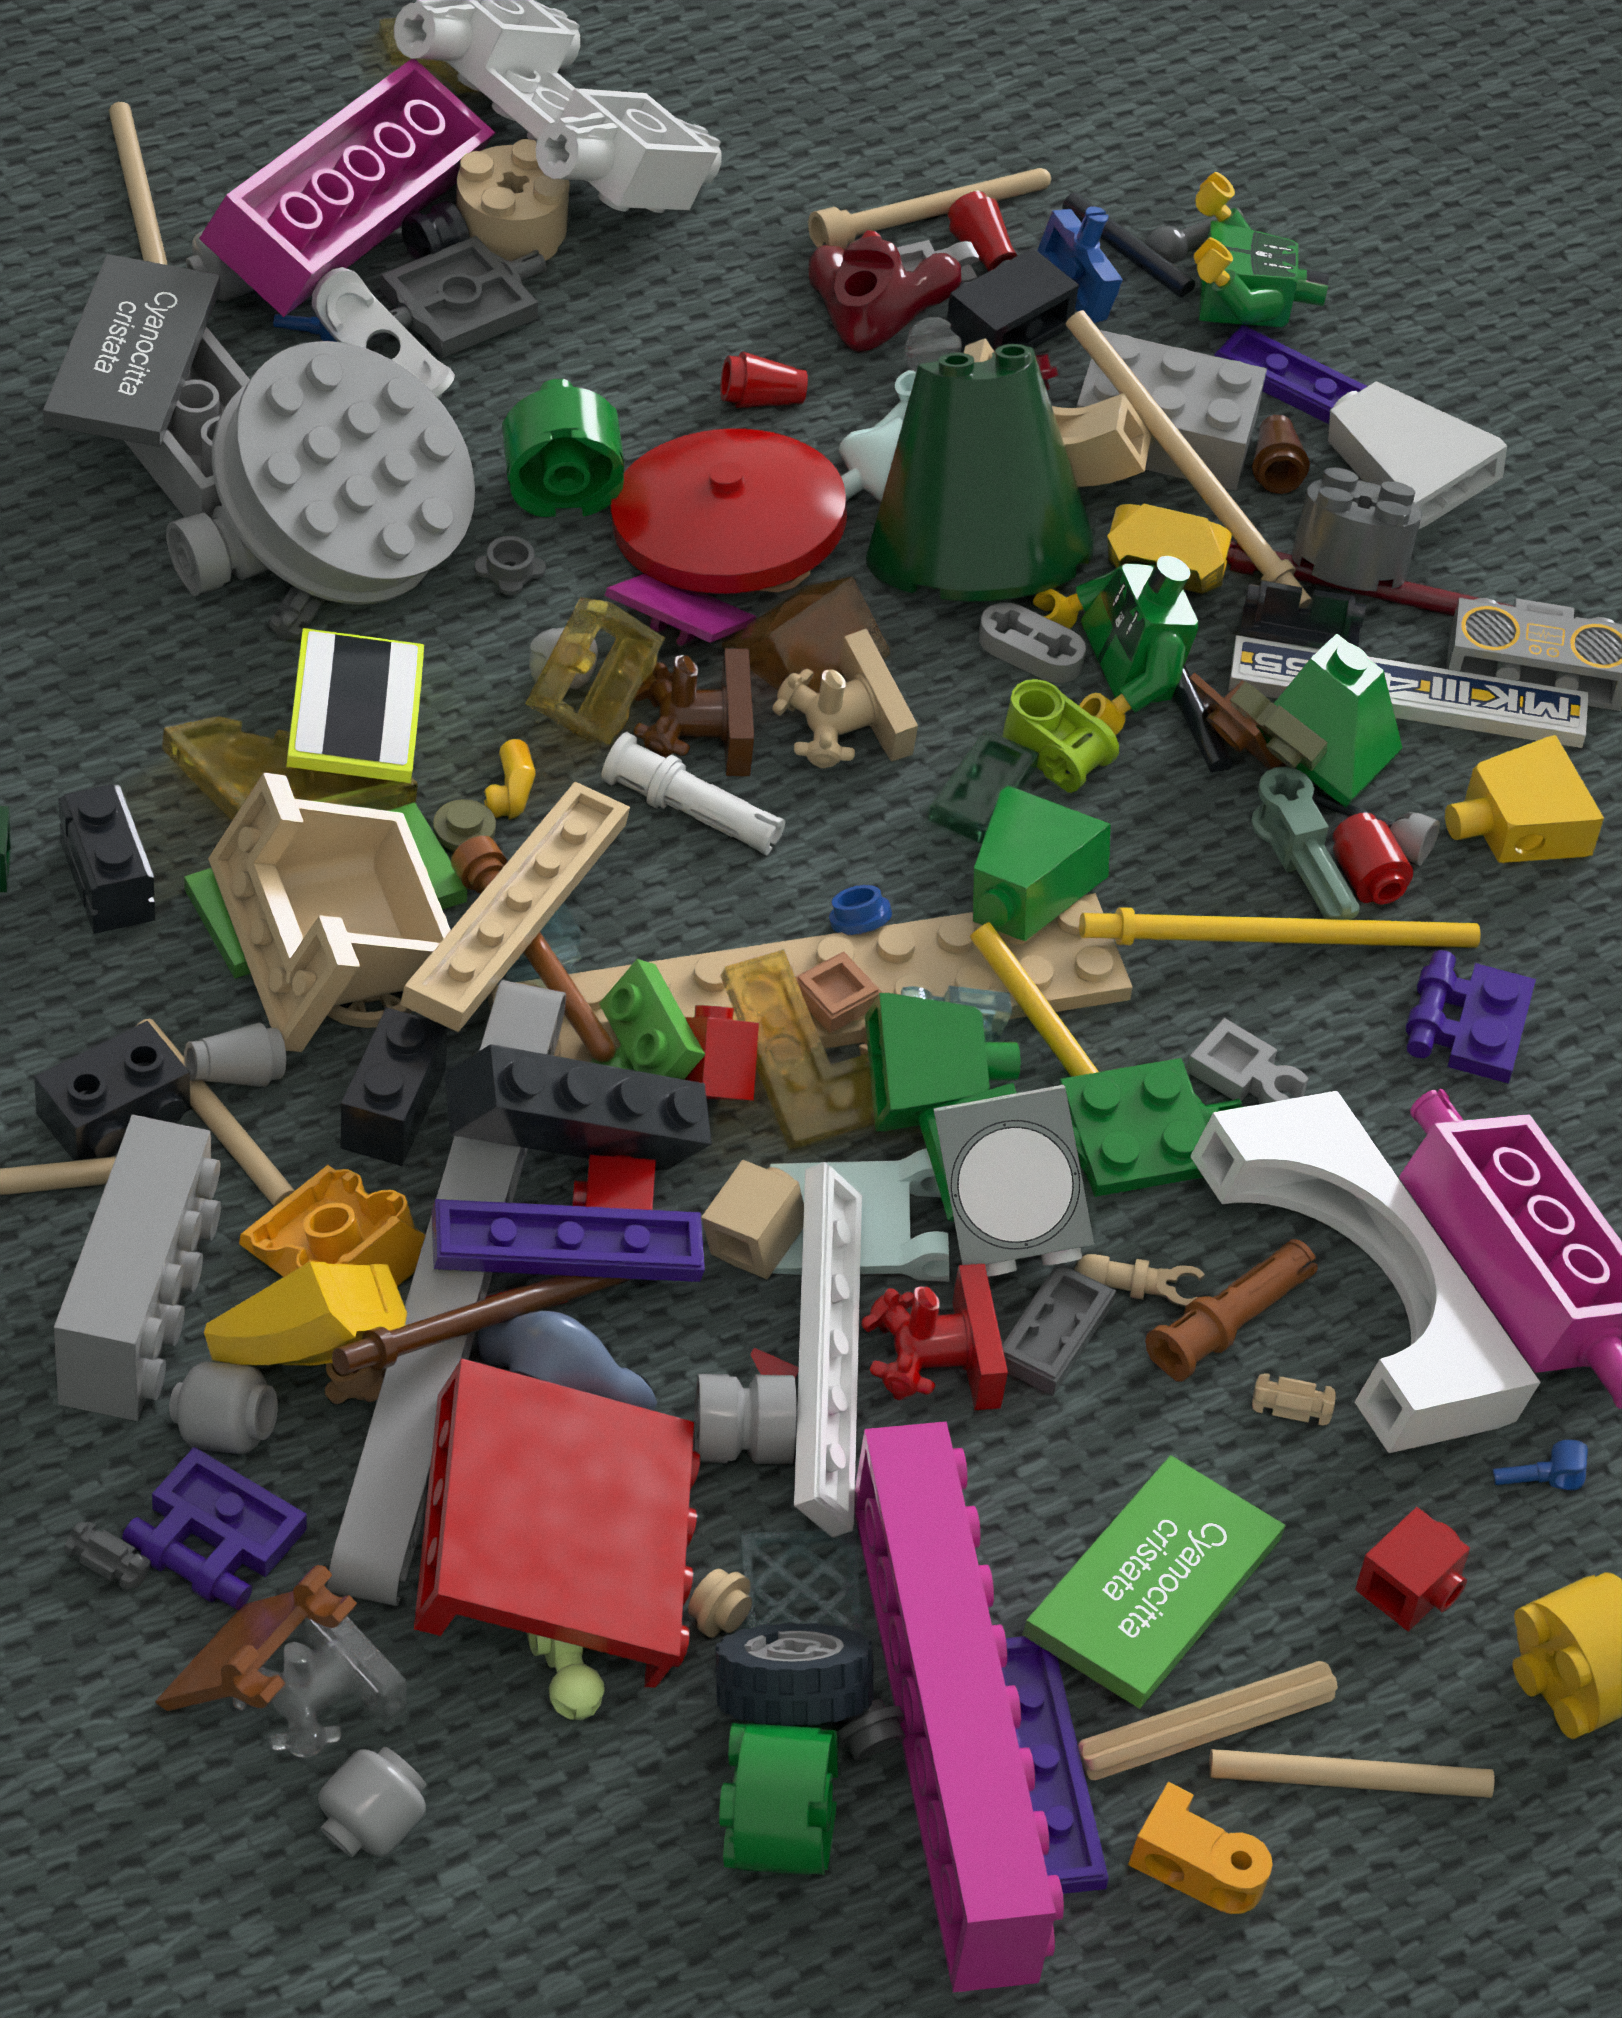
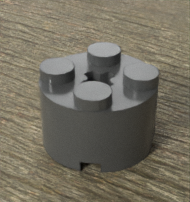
[1291,468,1422,591]

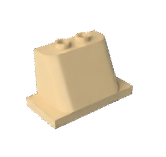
[208,773,451,1052]

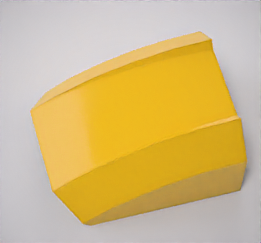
[204,1262,407,1365]

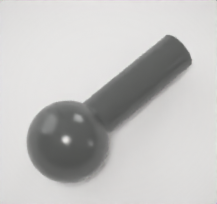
[1145,207,1245,263]

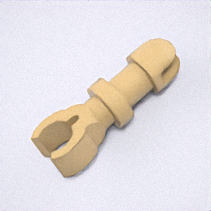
[1074,1254,1205,1307]

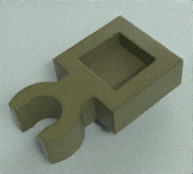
[1230,681,1328,771]

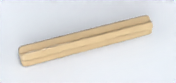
[1078,1661,1338,1780]

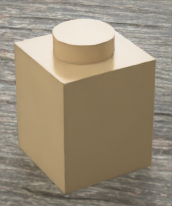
[701,1160,804,1279]

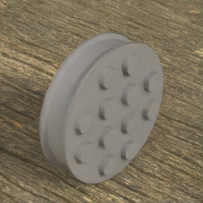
[212,341,475,605]

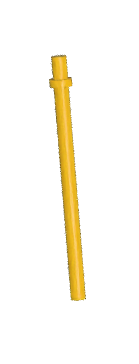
[1079,907,1480,948]

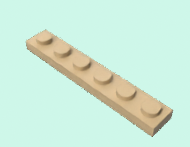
[400,782,630,1032]

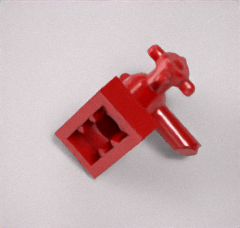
[861,1264,1008,1410]

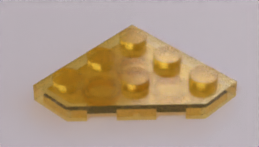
[162,716,418,821]

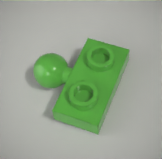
[590,959,705,1080]

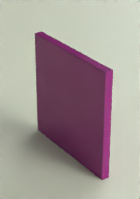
[604,574,757,646]

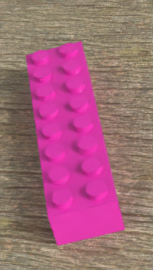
[854,1421,1064,1992]

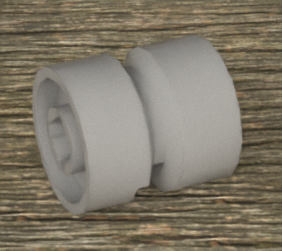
[166,504,270,596]
[694,1374,796,1465]

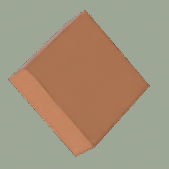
[791,951,882,1033]

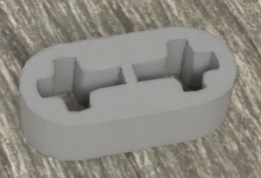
[978,602,1086,683]

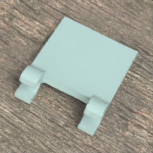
[770,1148,950,1282]

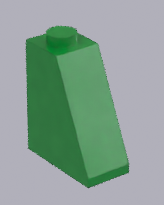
[973,786,1111,942]

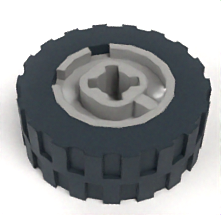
[715,1622,874,1726]

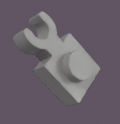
[1186,1018,1308,1104]

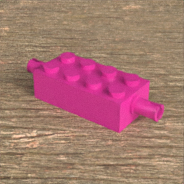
[1399,1089,1622,1409]

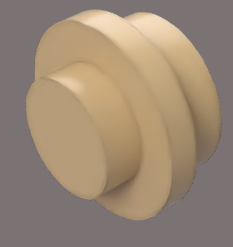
[688,1569,752,1637]

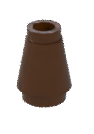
[1252,415,1310,494]

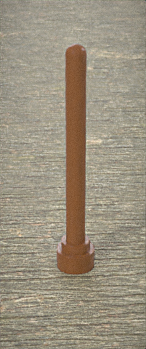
[451,836,616,1062]

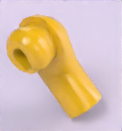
[484,739,536,820]

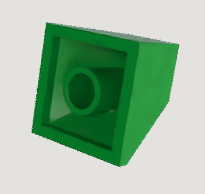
[1255,634,1403,808]

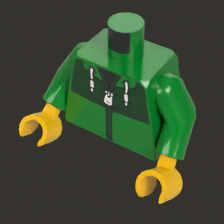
[1193,172,1329,327]
[1033,556,1198,735]

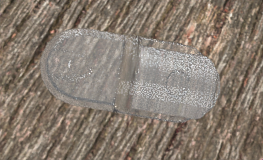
[904,317,962,373]

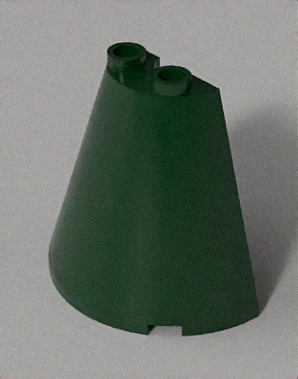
[866,344,1094,601]

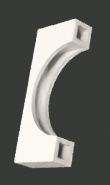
[1190,1091,1540,1453]

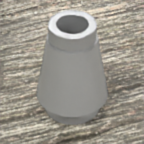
[184,1023,286,1087]

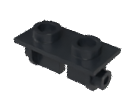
[1240,580,1366,649]

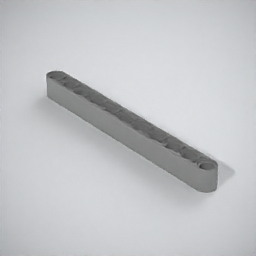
[327,980,566,1606]

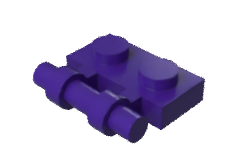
[1406,950,1536,1084]
[122,1447,307,1610]

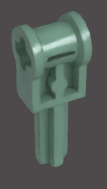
[1251,767,1359,920]

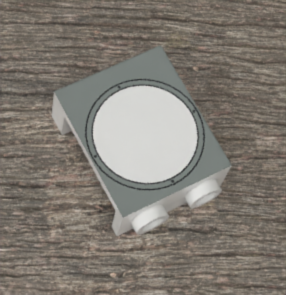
[934,1085,1094,1276]

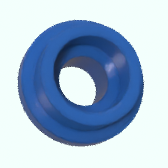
[829,885,892,935]

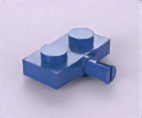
[1037,206,1123,323]

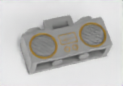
[1446,598,1622,711]

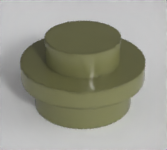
[433,799,496,852]

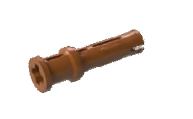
[1145,1239,1318,1382]

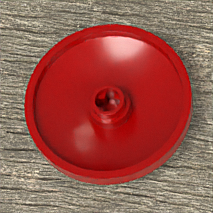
[611,429,847,593]

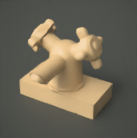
[772,629,918,768]

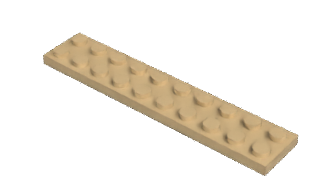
[488,893,1133,1062]

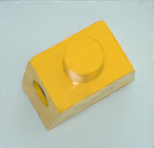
[1445,735,1604,863]

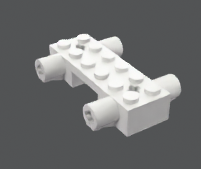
[394,0,721,213]

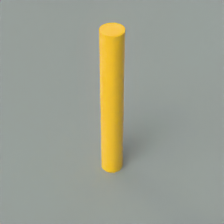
[970,922,1099,1077]

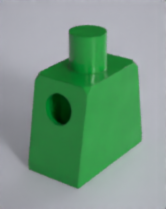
[865,993,1021,1131]

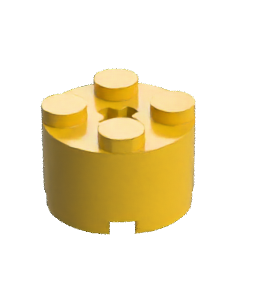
[1512,1572,1622,1739]

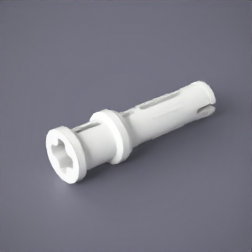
[601,732,785,856]

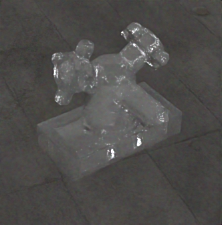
[232,1616,407,1759]

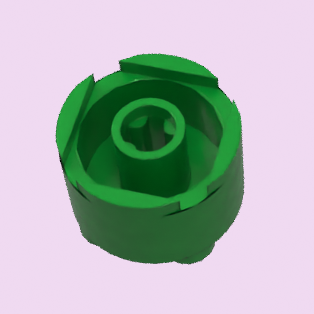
[502,379,624,517]
[719,1723,838,1875]

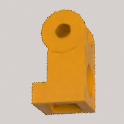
[1128,1782,1273,1914]

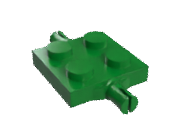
[1058,1058,1243,1197]

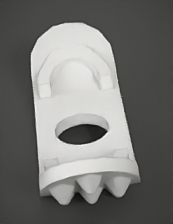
[312,267,455,399]

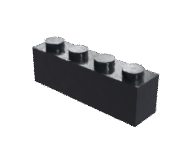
[444,1044,712,1170]

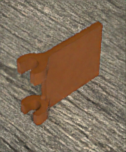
[155,1565,357,1711]

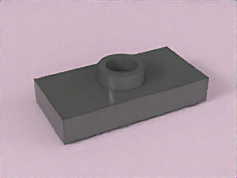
[1002,1263,1116,1396]

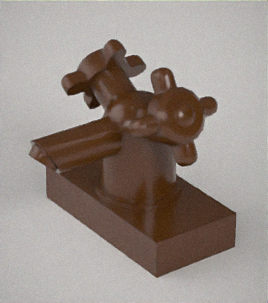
[632,648,754,776]

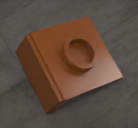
[1189,672,1286,770]

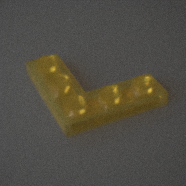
[720,949,875,1150]

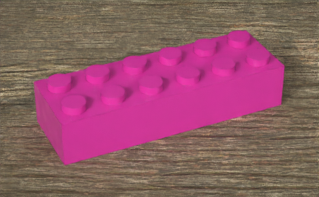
[199,58,495,317]

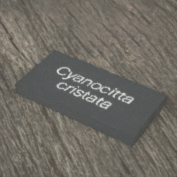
[43,254,220,447]

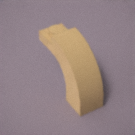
[964,339,1152,487]

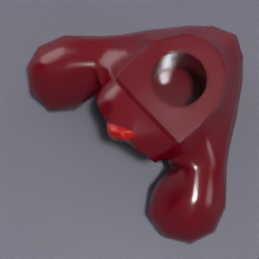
[808,230,962,353]

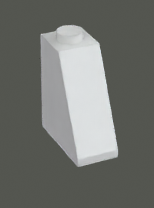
[1328,381,1507,529]

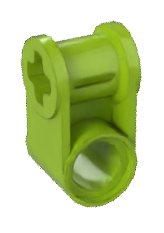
[1003,679,1119,793]

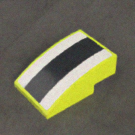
[286,628,424,783]

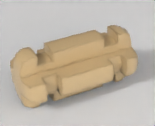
[1252,1373,1336,1426]

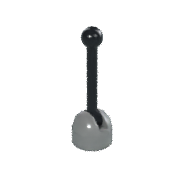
[1312,783,1440,866]

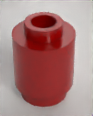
[1332,813,1413,904]

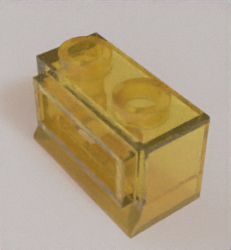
[525,597,665,745]

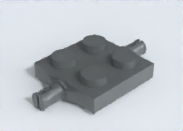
[375,236,546,358]

